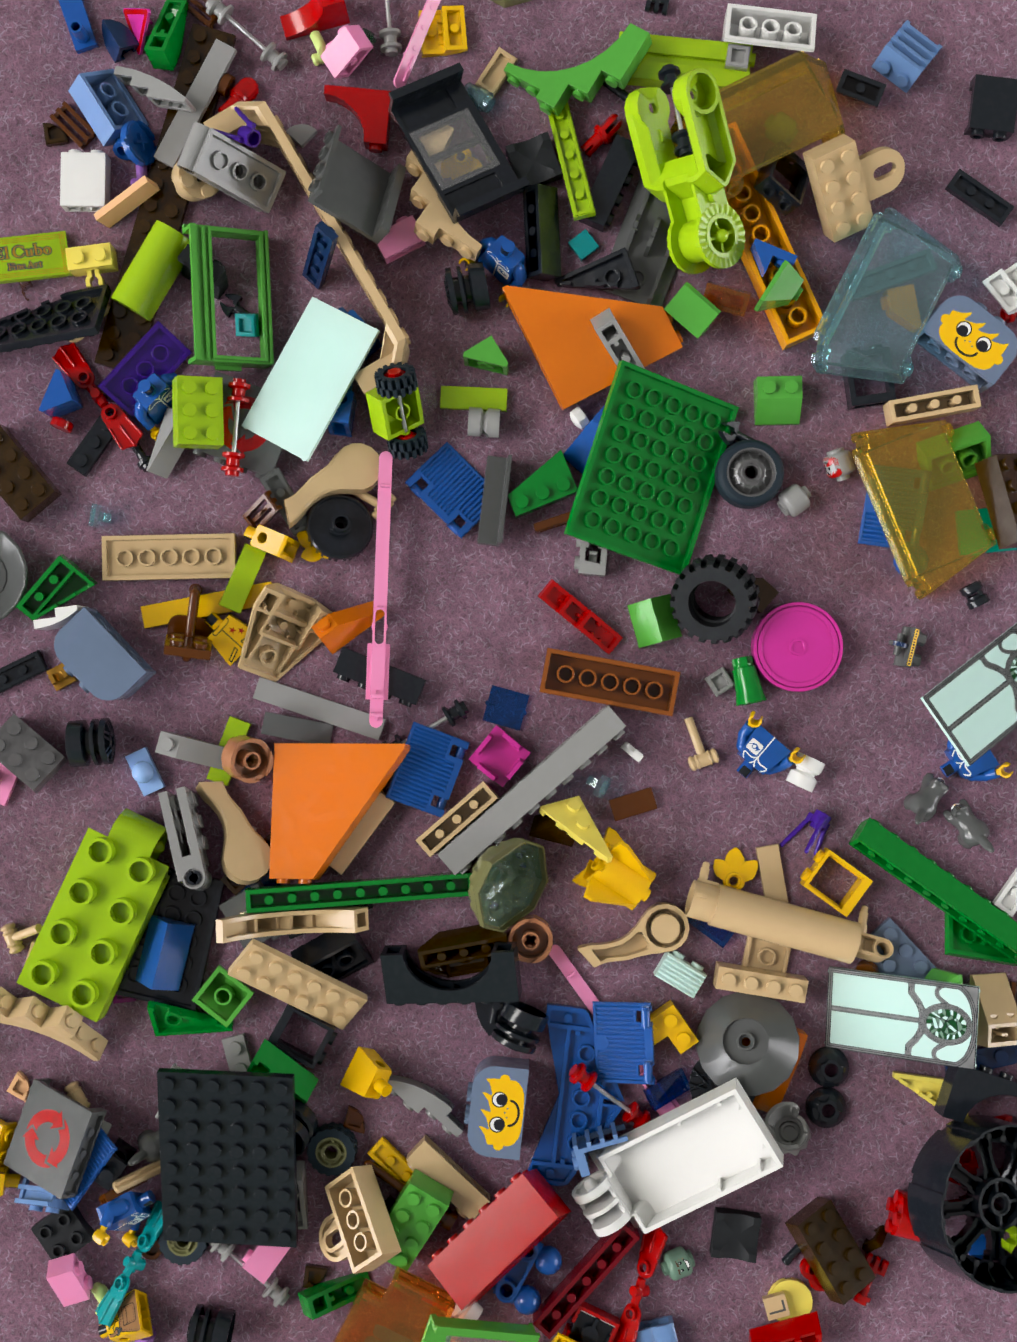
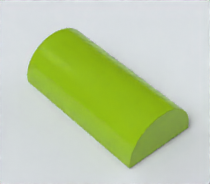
[111,220,190,322]

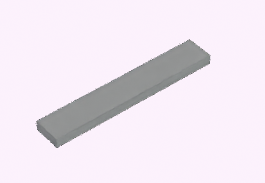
[154,39,237,168]
[253,677,386,740]

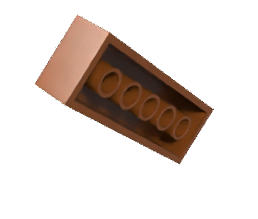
[539,648,681,716]

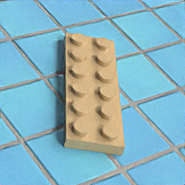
[102,533,237,581]
[228,938,368,1030]

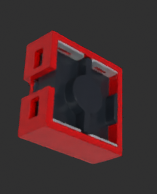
[562,1301,620,1342]

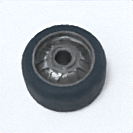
[715,440,784,509]

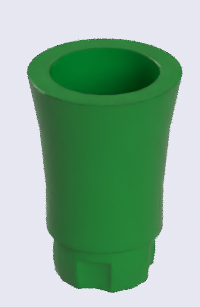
[732,656,767,706]

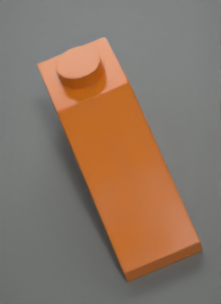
[311,601,384,655]

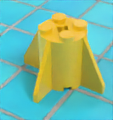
[572,827,656,910]

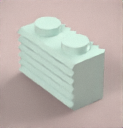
[653,950,707,998]

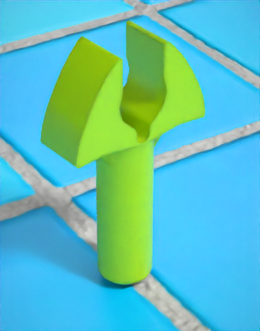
[1001,1226,1017,1253]

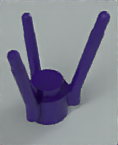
[214,106,261,148]
[780,809,832,855]

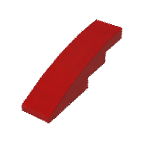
[538,579,623,655]

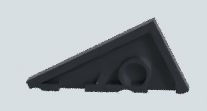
[554,247,641,290]

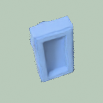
[125,747,166,796]

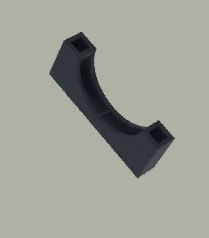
[380,942,522,1006]
[934,1064,1017,1122]

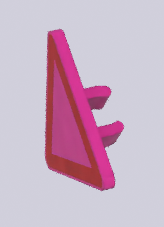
[123,8,153,55]

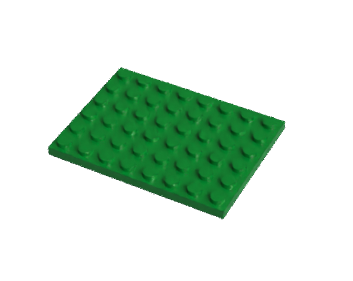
[564,360,739,575]

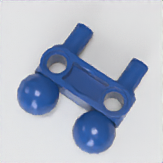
[492,1242,562,1315]

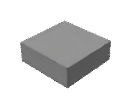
[724,43,751,72]
[704,666,735,697]

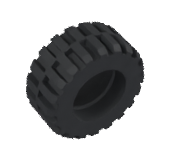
[670,554,760,644]

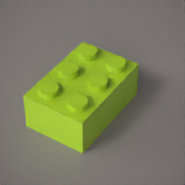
[172,375,224,449]

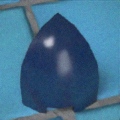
[102,19,139,63]

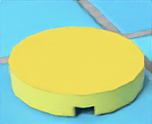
[768,1277,813,1321]

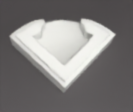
[620,742,644,762]

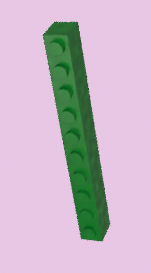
[849,818,1017,964]
[245,871,472,913]

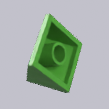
[664,282,721,339]
[463,336,508,375]
[627,594,682,648]
[192,965,255,1028]

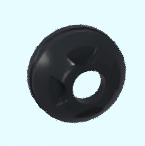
[808,1046,849,1088]
[805,1087,846,1128]

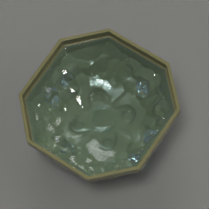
[468,838,548,933]

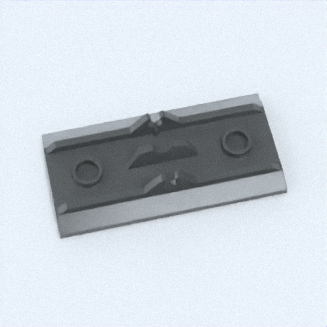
[598,176,677,306]

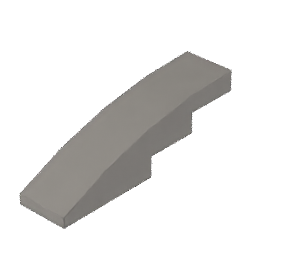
[114,66,196,113]

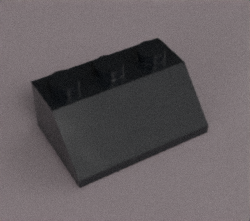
[290,932,374,981]

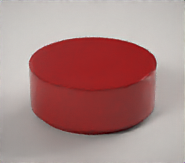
[50,416,74,433]

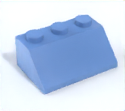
[68,69,149,147]

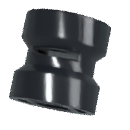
[959,580,990,610]

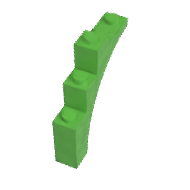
[504,23,652,117]

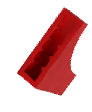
[280,0,350,41]
[324,85,391,153]

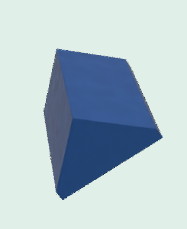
[135,915,195,991]

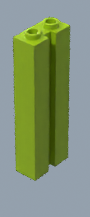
[619,31,756,97]

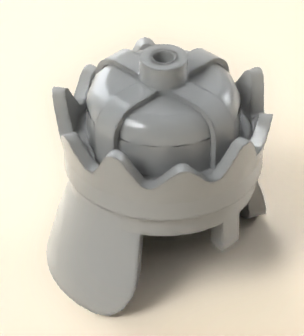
[765,1102,811,1156]

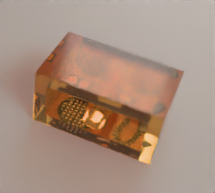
[704,281,752,317]

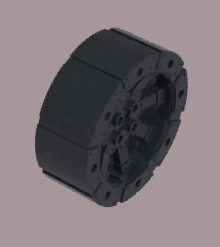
[908,1115,1017,1294]

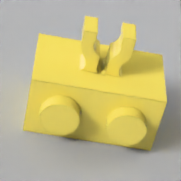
[65,242,119,288]

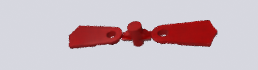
[52,343,144,450]
[612,1227,668,1342]

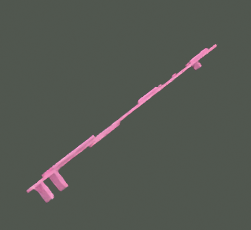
[393,0,441,88]
[365,451,393,728]
[549,944,680,1116]

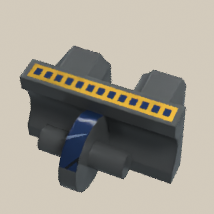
[888,626,927,668]

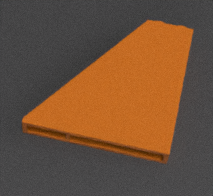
[501,285,683,410]
[269,743,410,884]

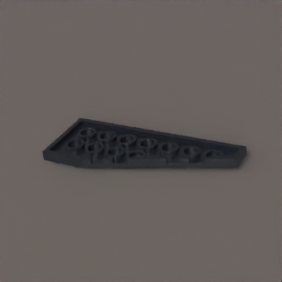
[0,284,111,353]

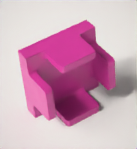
[468,725,531,787]

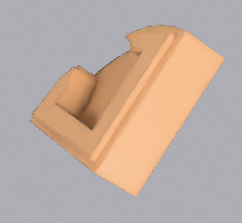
[7,1070,30,1102]

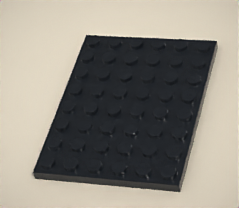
[157,1068,298,1248]

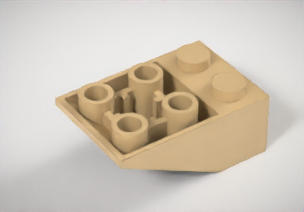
[970,972,1017,1048]

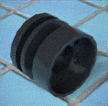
[444,261,491,316]
[65,718,116,767]
[491,1001,549,1054]
[186,1304,236,1342]

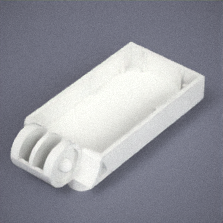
[572,1077,784,1237]

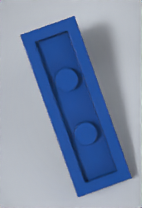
[59,0,99,54]

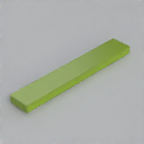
[548,102,596,221]

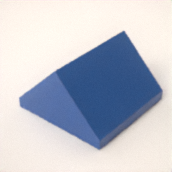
[39,369,84,418]

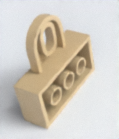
[803,134,905,243]
[319,1165,401,1274]

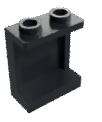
[964,74,1017,142]

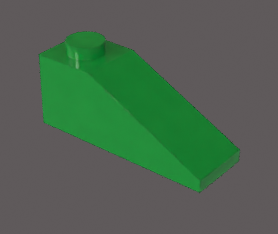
[144,0,188,71]
[298,1272,373,1320]

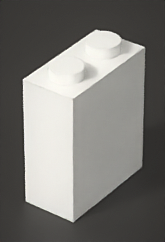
[60,149,111,212]

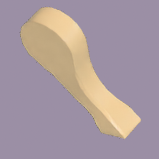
[284,443,379,529]
[196,781,270,885]
[577,902,689,968]

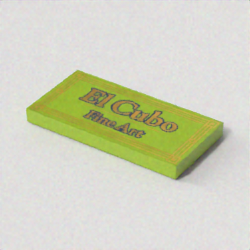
[0,231,73,284]

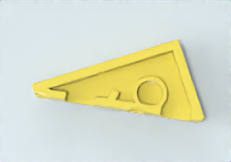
[539,796,613,863]
[892,1071,969,1116]

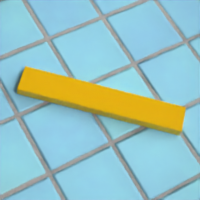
[141,581,272,629]

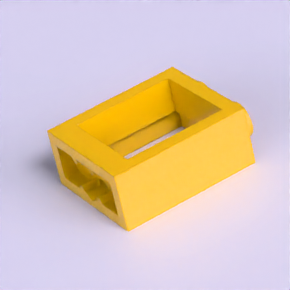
[800,847,873,917]

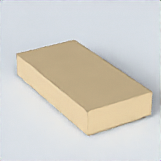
[475,47,518,98]

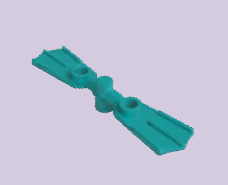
[95,1200,163,1327]

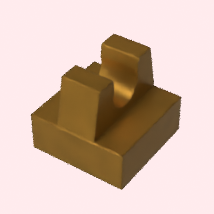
[46,663,78,691]

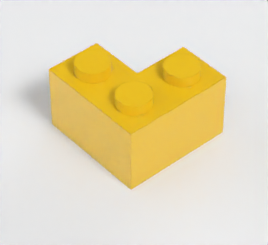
[650,1000,699,1054]

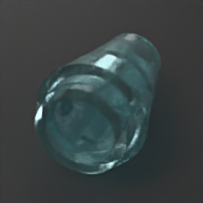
[465,82,496,113]

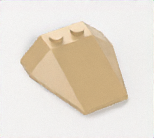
[238,583,333,682]

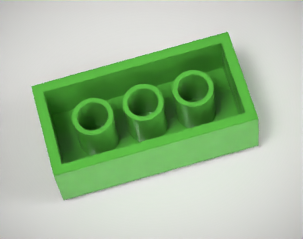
[387,1169,454,1272]

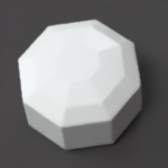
[570,407,590,430]

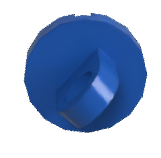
[113,120,157,167]

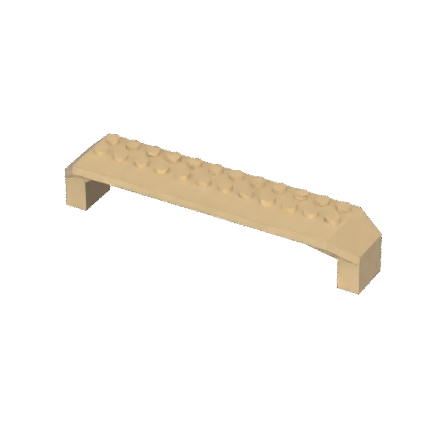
[203,101,411,399]

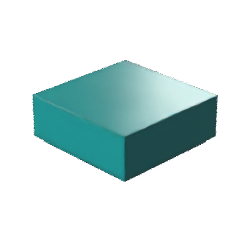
[568,229,599,262]
[235,313,260,337]

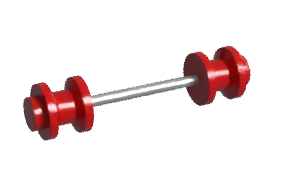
[221,378,251,477]
[569,1063,651,1129]

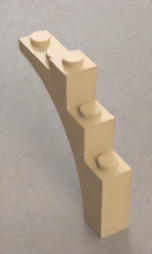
[405,125,482,262]
[215,906,369,943]
[0,987,108,1061]

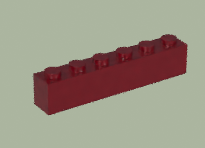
[533,1221,640,1339]

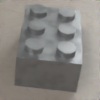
[0,714,68,794]

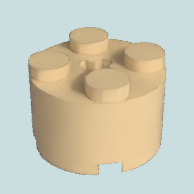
[171,161,219,202]

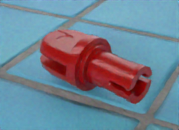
[218,77,259,113]
[580,113,623,158]

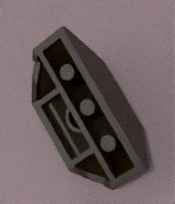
[417,924,508,978]

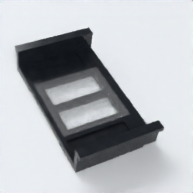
[388,62,530,224]

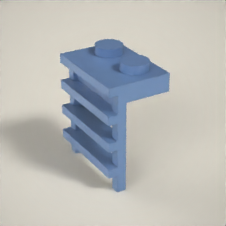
[871,20,943,93]
[571,1122,628,1178]
[14,1177,70,1214]

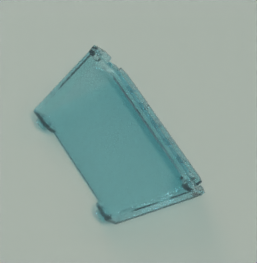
[811,207,963,384]

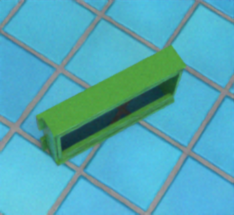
[182,223,274,372]

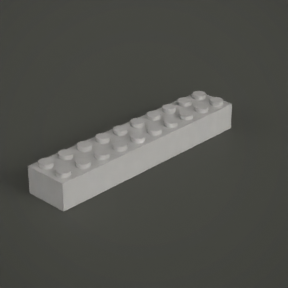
[437,705,626,875]

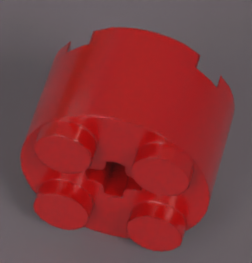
[885,1189,920,1242]

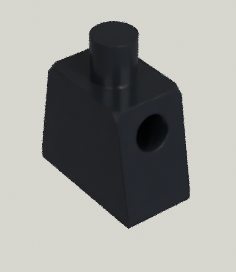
[94,1137,137,1191]

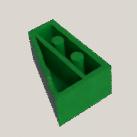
[507,450,578,519]
[15,554,98,620]
[246,1039,319,1104]

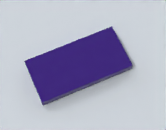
[98,321,192,417]

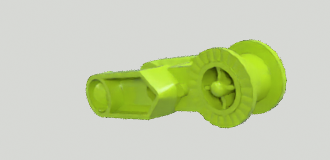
[624,68,746,275]

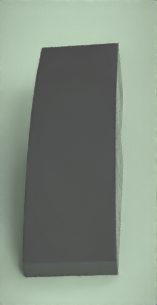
[261,711,334,743]

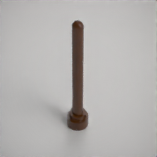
[364,1160,458,1231]

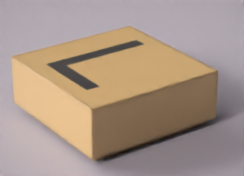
[762,1291,790,1321]

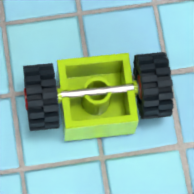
[365,362,429,460]

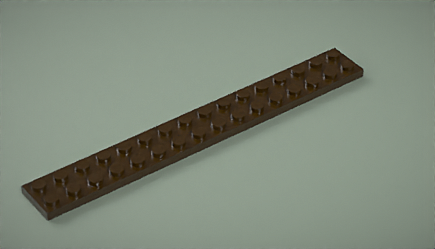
[94,23,237,369]

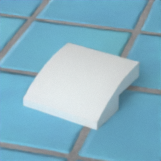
[982,263,1017,315]
[33,605,89,631]

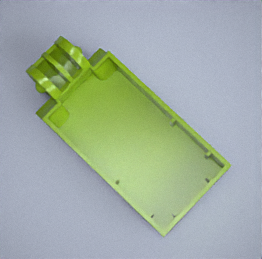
[16,808,170,1022]

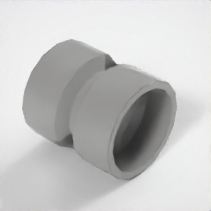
[467,407,501,438]

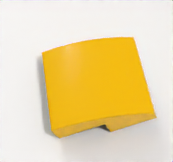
[418,5,468,58]

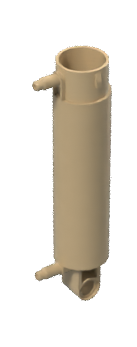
[684,862,894,964]

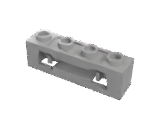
[574,539,607,577]

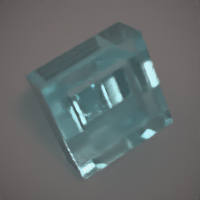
[88,503,112,528]
[586,774,613,799]

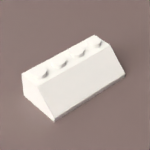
[722,3,817,52]

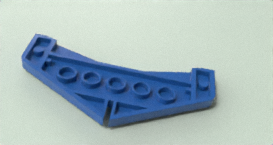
[528,1003,625,1186]

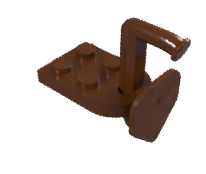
[163,584,213,662]

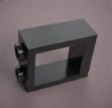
[754,141,809,216]
[840,345,896,410]
[268,1004,338,1069]

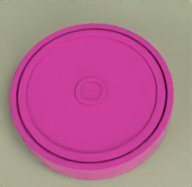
[751,602,843,692]

